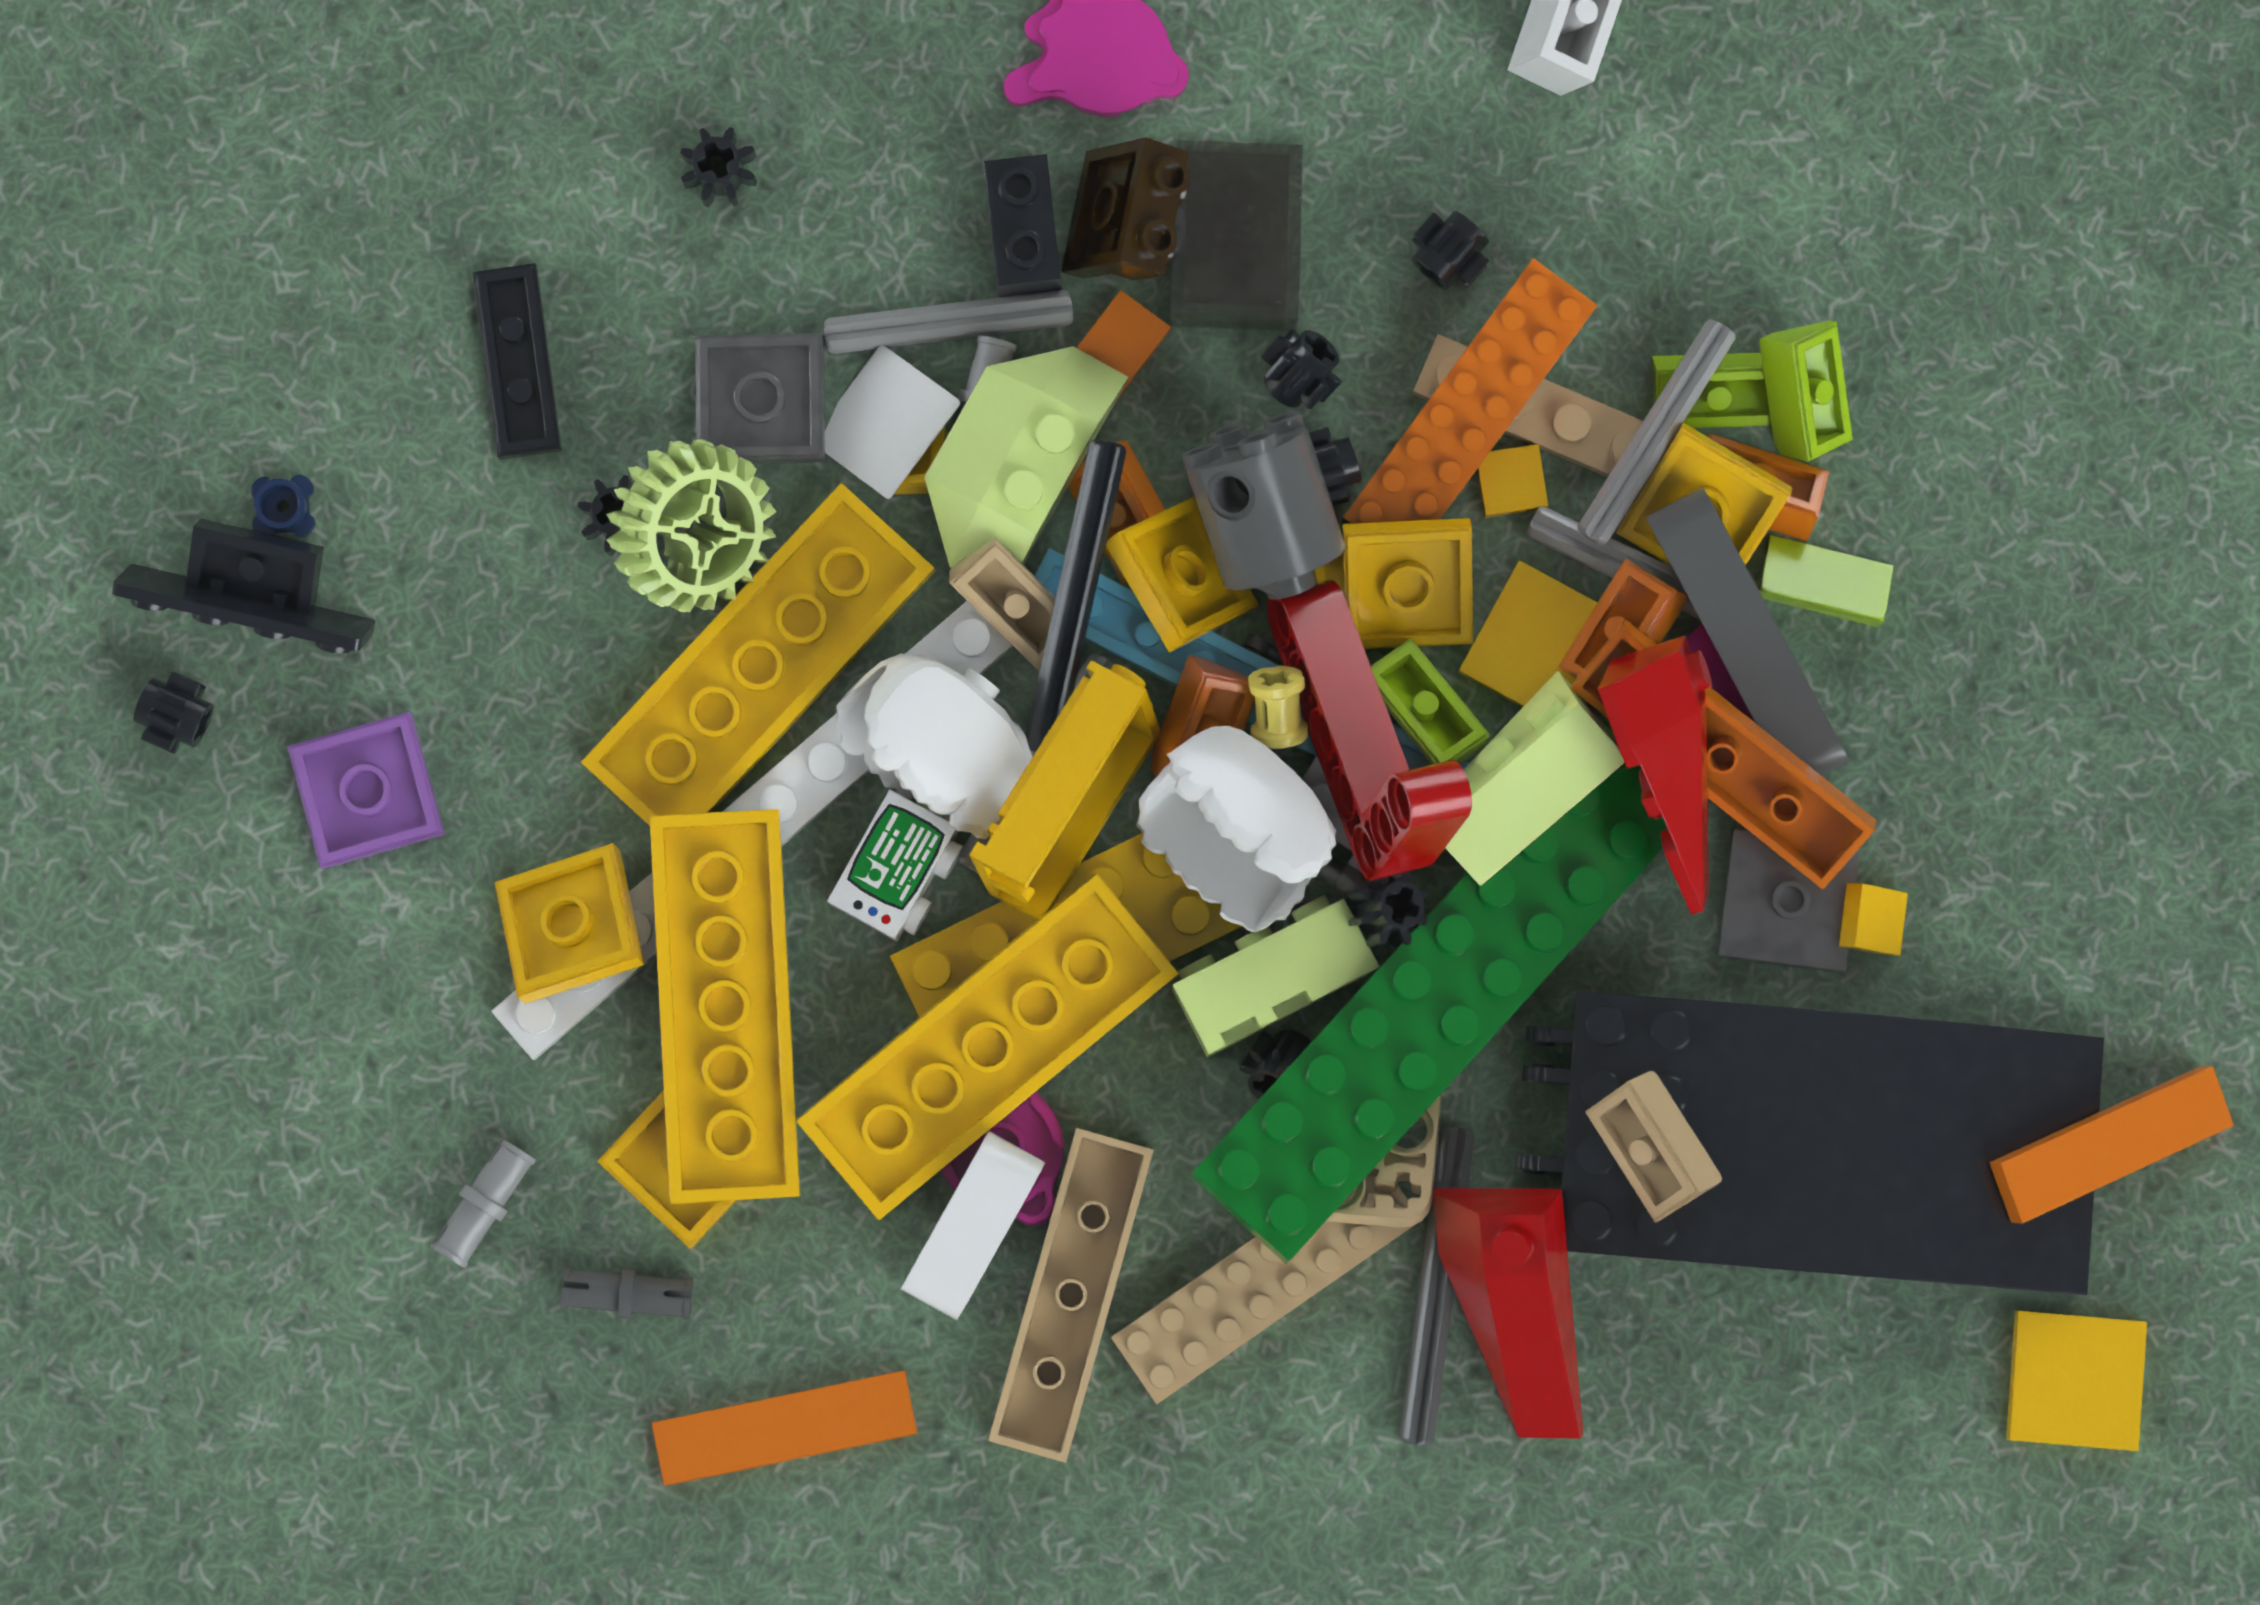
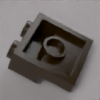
[1061,137,1190,281]

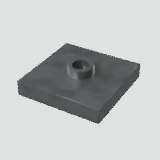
[695,333,825,463]
[1716,829,1860,973]

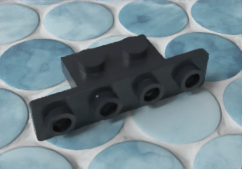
[112,519,375,654]

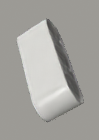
[901,1131,1045,1320]

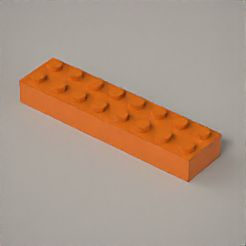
[1343,258,1598,524]
[1571,619,1877,890]

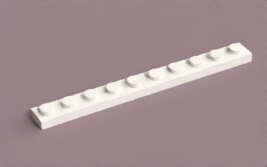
[491,601,1014,1060]

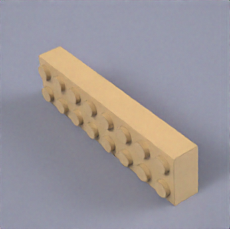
[988,1128,1154,1463]
[1111,1177,1416,1404]

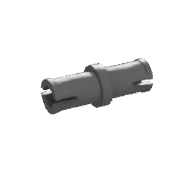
[560,1267,693,1319]

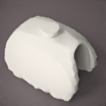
[834,653,1032,839]
[1136,726,1336,933]

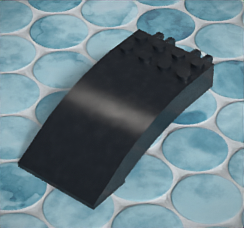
[1515,991,2104,1295]

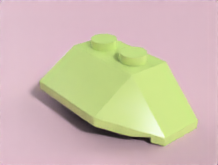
[924,346,1129,569]

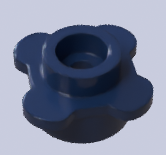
[251,475,316,538]

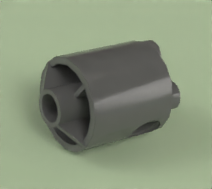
[1182,411,1346,600]

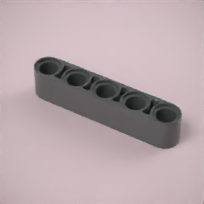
[1646,486,1850,776]

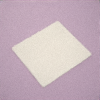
[825,345,960,499]

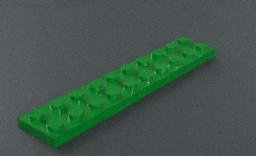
[1190,720,1668,1264]

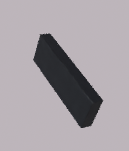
[473,263,562,460]

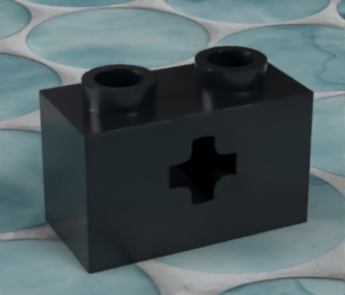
[984,154,1062,297]

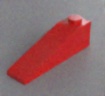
[1598,636,1712,915]
[1433,1188,1584,1439]

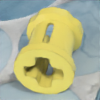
[1248,666,1308,749]

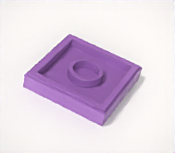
[287,711,445,869]

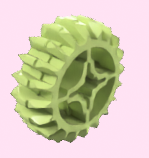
[606,439,777,612]

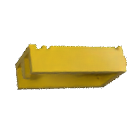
[969,660,1161,920]

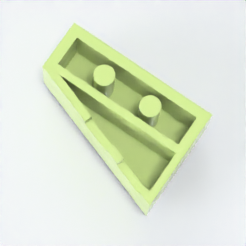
[1445,671,1625,886]
[1172,895,1380,1058]

